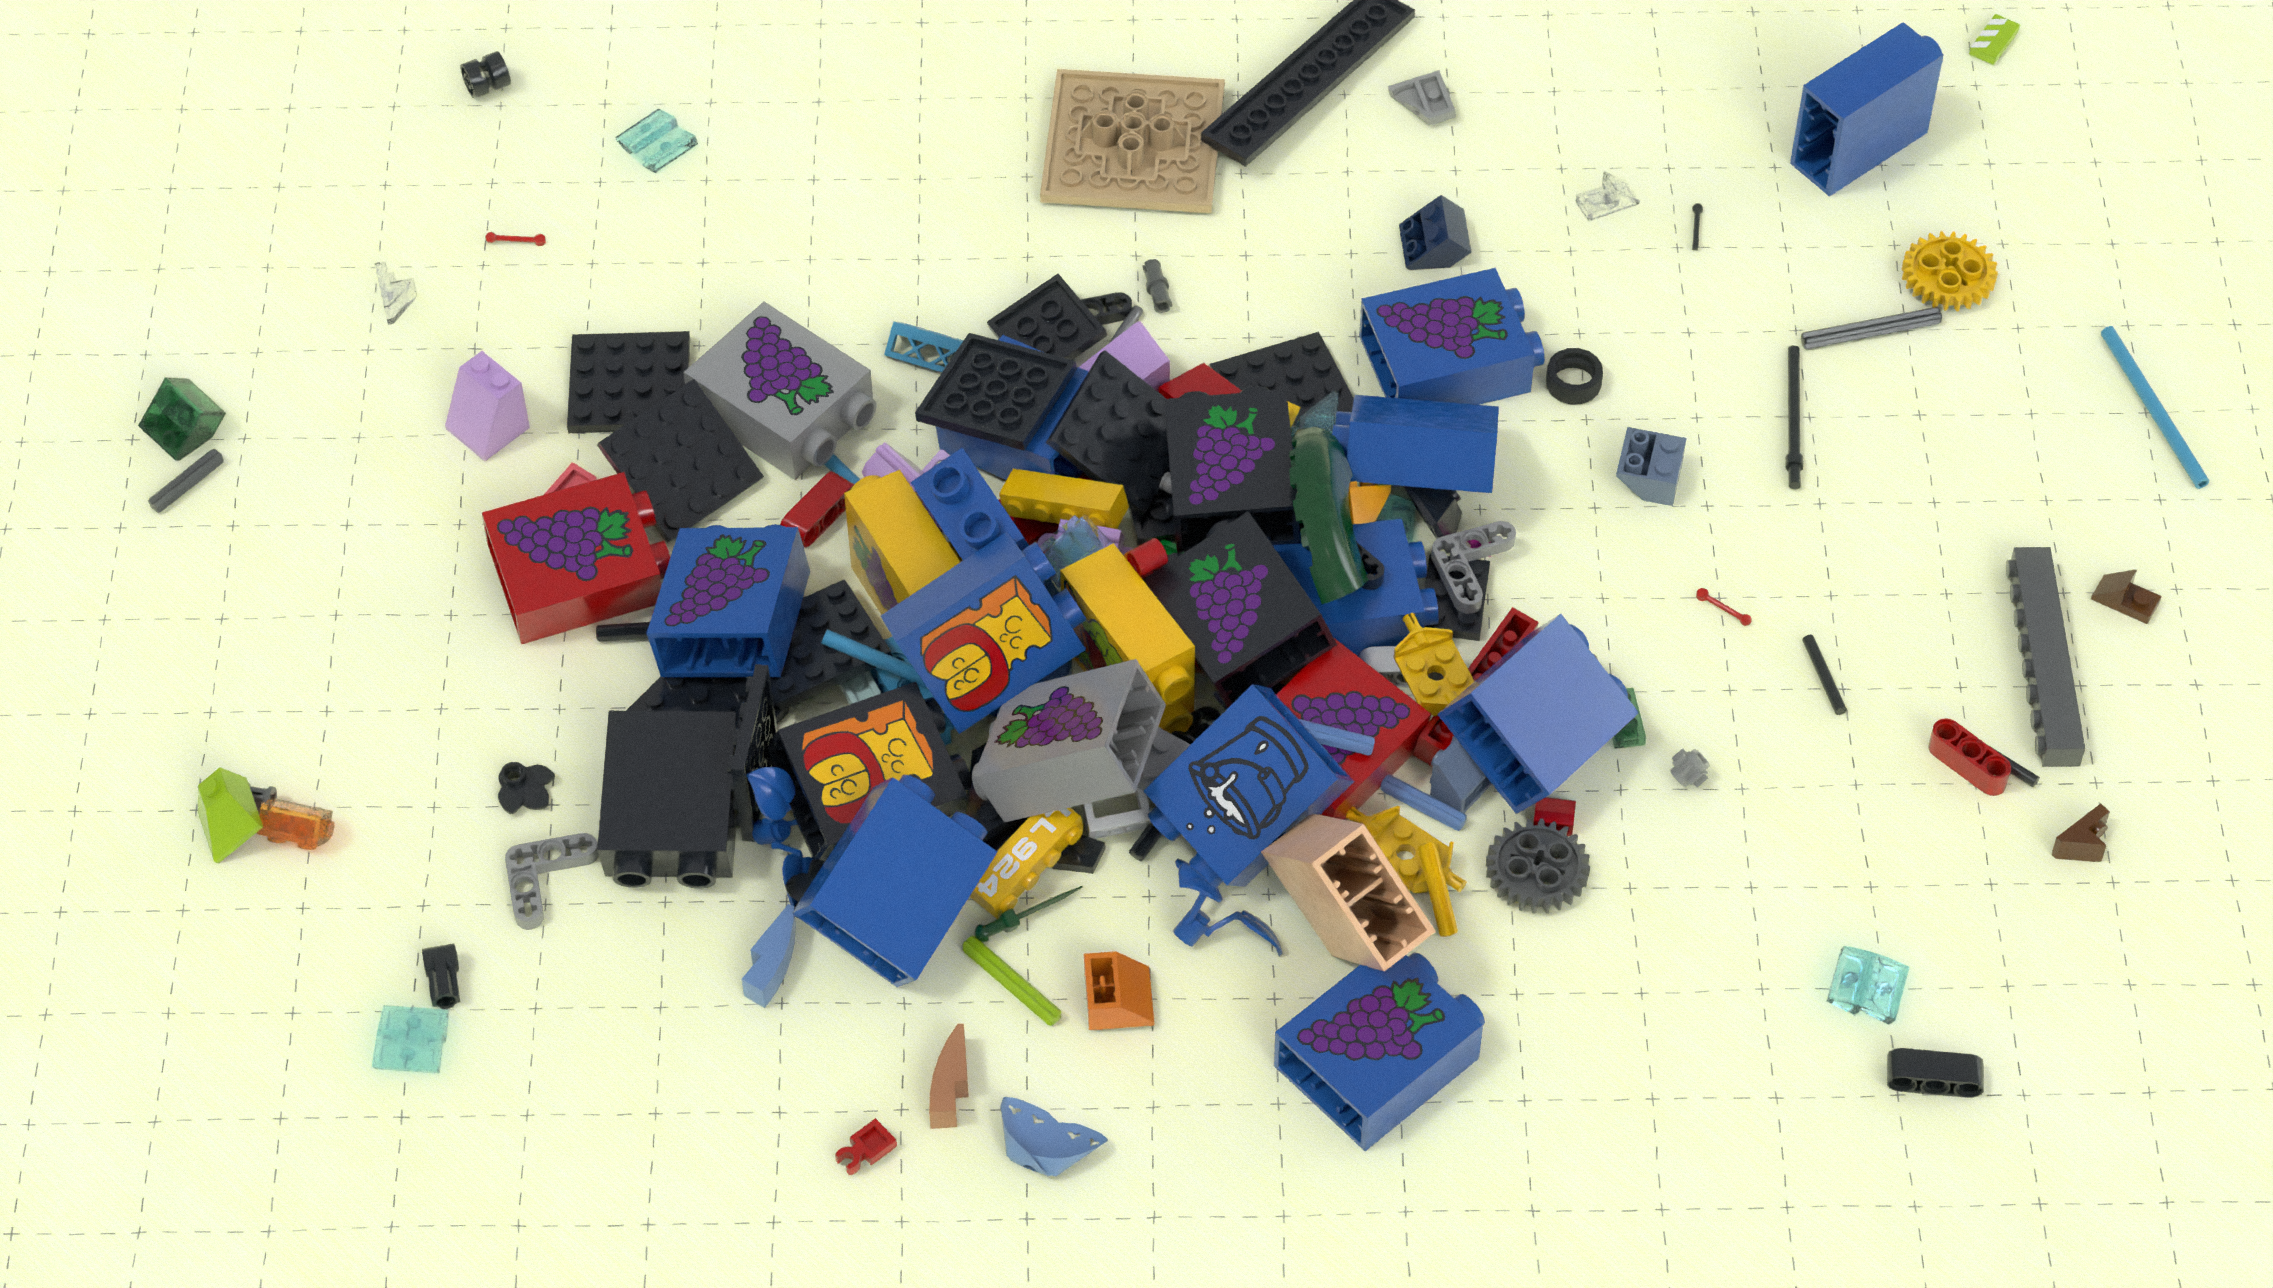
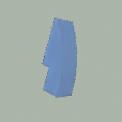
[742,904,796,1008]

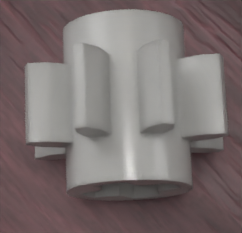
[1670,748,1710,788]

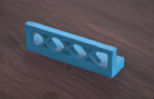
[884,321,964,372]

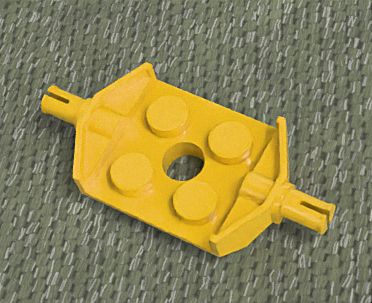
[1393,613,1474,716]
[1346,806,1467,893]

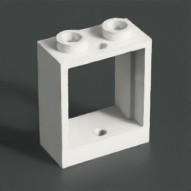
[1080,787,1151,839]

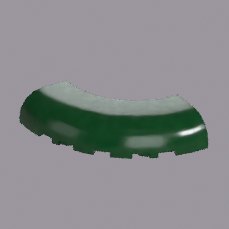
[1289,427,1369,605]

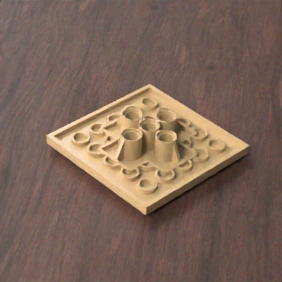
[1040,69,1225,213]

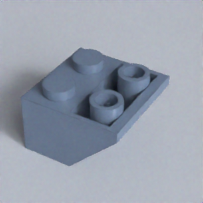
[1616,427,1687,506]
[1429,736,1492,813]

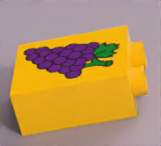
[844,469,960,615]

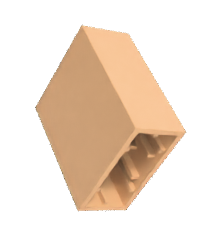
[1261,813,1436,971]

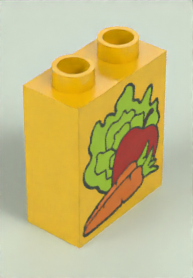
[1060,543,1195,733]

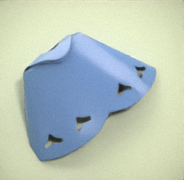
[1000,1097,1109,1177]

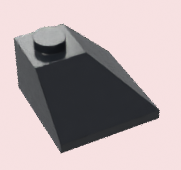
[1403,486,1462,554]

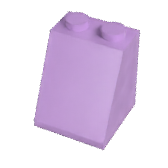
[1079,321,1170,392]
[445,351,530,461]

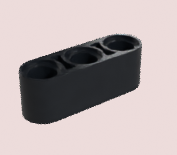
[1887,1048,1984,1098]

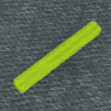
[962,936,1061,1026]

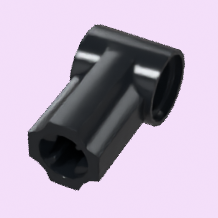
[422,943,460,1009]

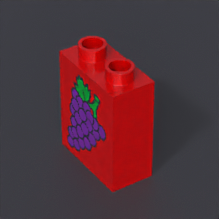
[482,472,670,645]
[1276,638,1431,820]

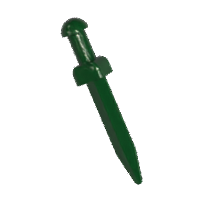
[974,886,1083,942]

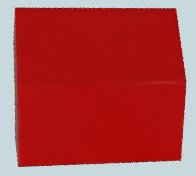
[1533,797,1576,836]

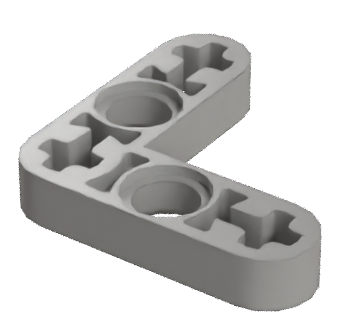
[1431,521,1516,614]
[505,833,599,930]

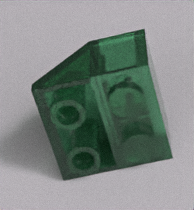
[138,377,226,461]

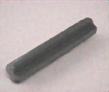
[148,449,224,513]

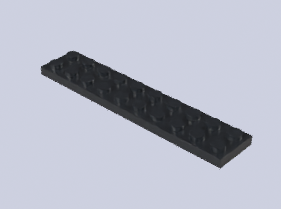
[1200,0,1415,167]

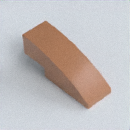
[929,1023,969,1129]

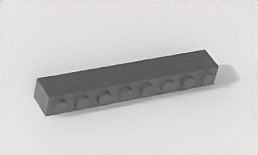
[2006,547,2085,767]

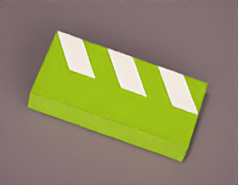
[1969,13,2020,65]

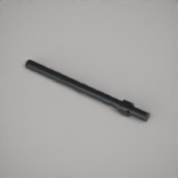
[1785,345,1804,490]

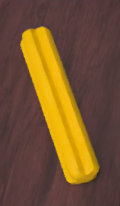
[1418,842,1458,937]

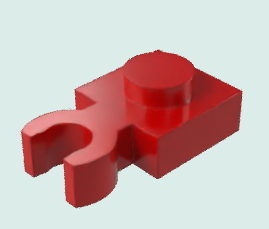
[835,1118,897,1175]

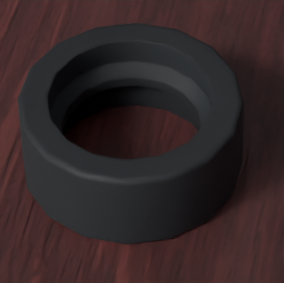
[1546,348,1603,405]

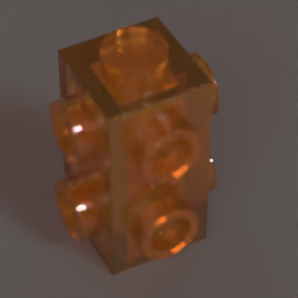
[257,798,335,850]

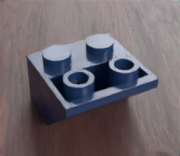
[1399,195,1472,270]

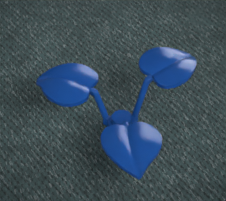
[746,767,813,907]
[1173,858,1282,957]

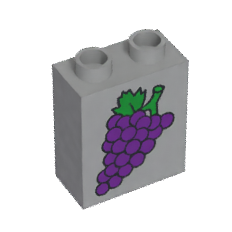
[684,301,877,480]
[972,659,1166,822]

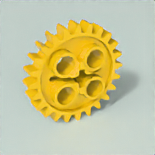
[1901,231,1998,311]

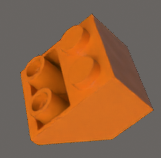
[1084,951,1154,1030]

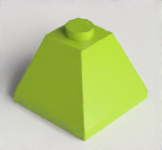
[198,767,263,864]

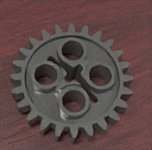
[1485,819,1590,914]

